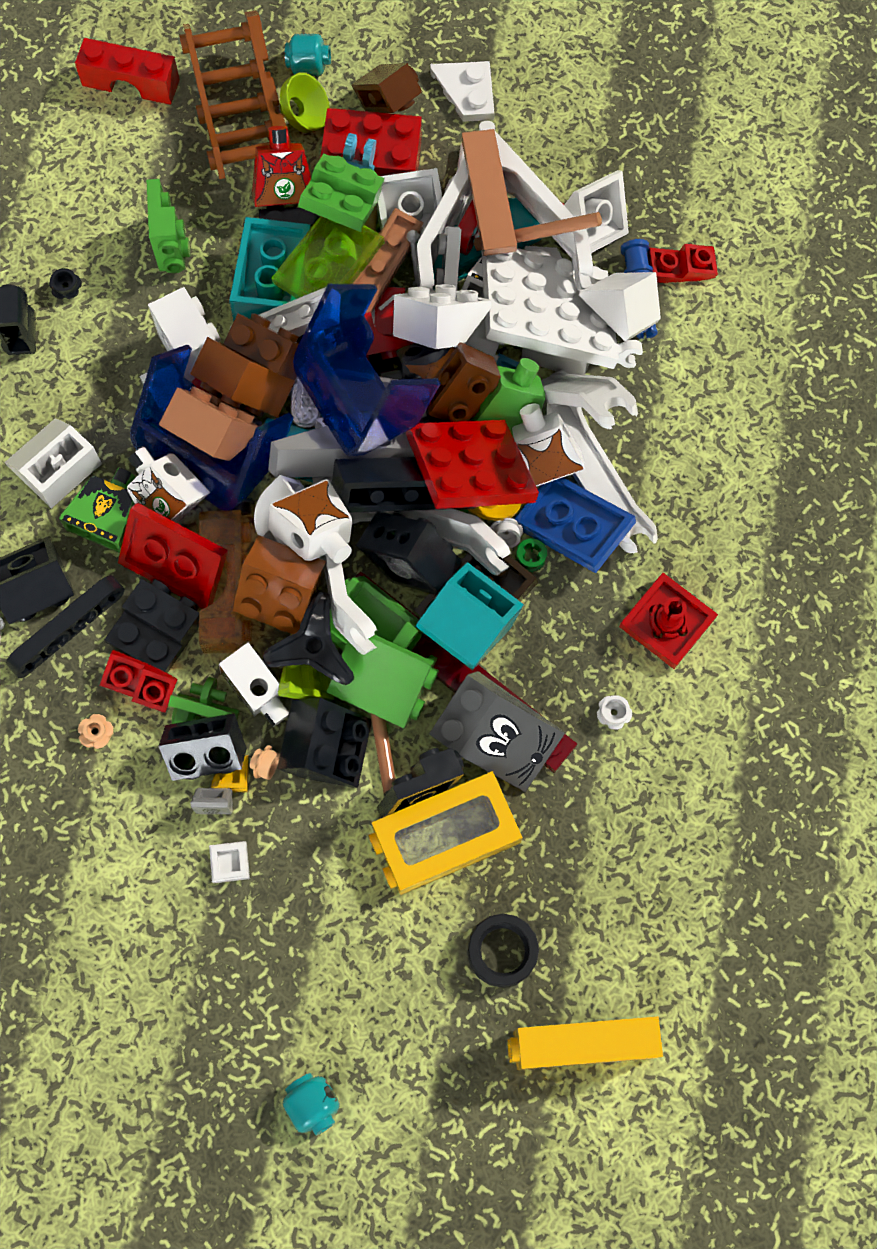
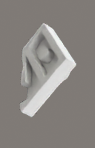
[430,61,494,122]

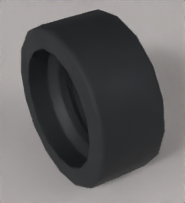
[467,913,539,988]

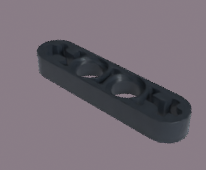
[6,575,125,678]

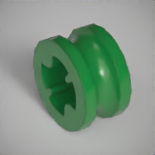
[516,538,547,572]

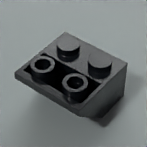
[277,698,372,788]

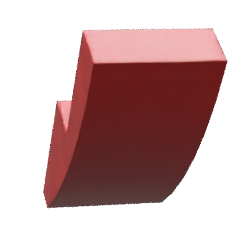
[647,244,718,283]
[99,650,178,713]

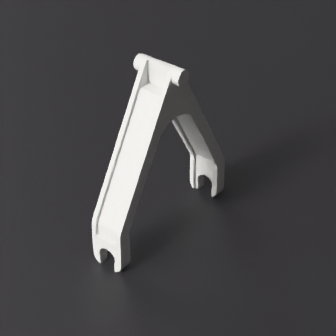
[417,121,593,291]
[541,369,658,553]
[312,477,510,655]

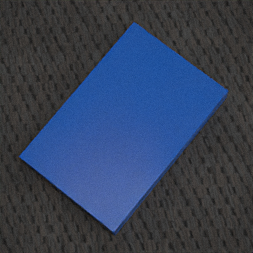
[514,477,636,573]

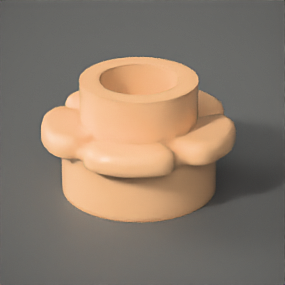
[78,714,113,749]
[250,745,280,780]

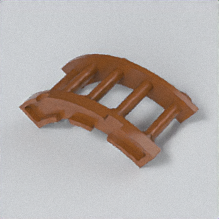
[179,10,291,179]

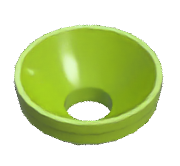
[280,73,329,133]

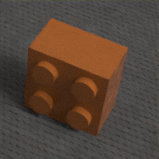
[190,337,295,417]
[232,535,326,634]

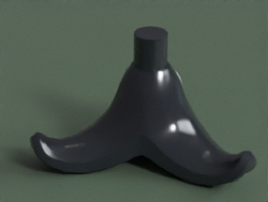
[263,592,354,685]

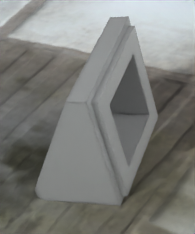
[191,788,233,814]

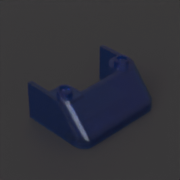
[293,284,441,456]
[130,345,294,511]

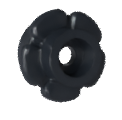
[49,268,82,300]

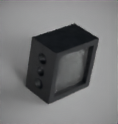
[356,512,462,595]

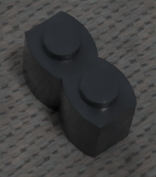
[0,284,36,355]

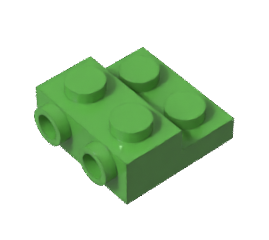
[298,154,385,232]
[146,179,190,273]

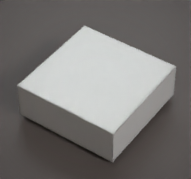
[209,841,250,883]

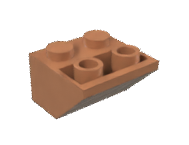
[159,387,263,461]

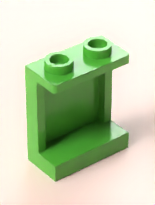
[330,576,424,651]
[326,635,439,728]

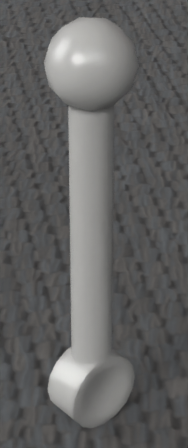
[406,230,419,287]

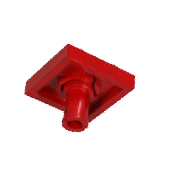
[619,573,718,669]

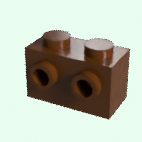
[351,63,422,113]
[223,313,310,380]
[424,342,501,422]

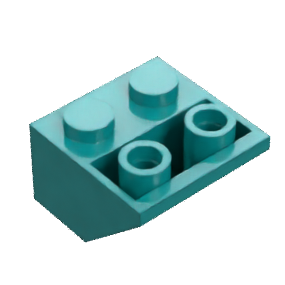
[416,562,524,670]

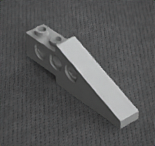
[268,407,471,478]

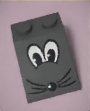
[429,671,566,792]

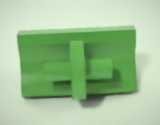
[168,677,240,724]

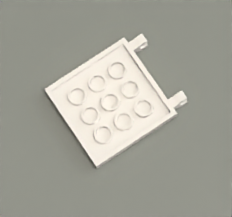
[481,248,643,369]

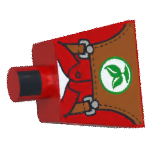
[252,126,311,207]

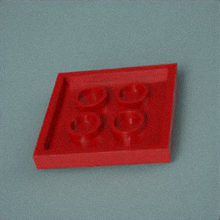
[406,420,539,509]

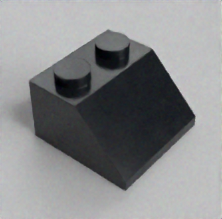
[0,536,75,624]

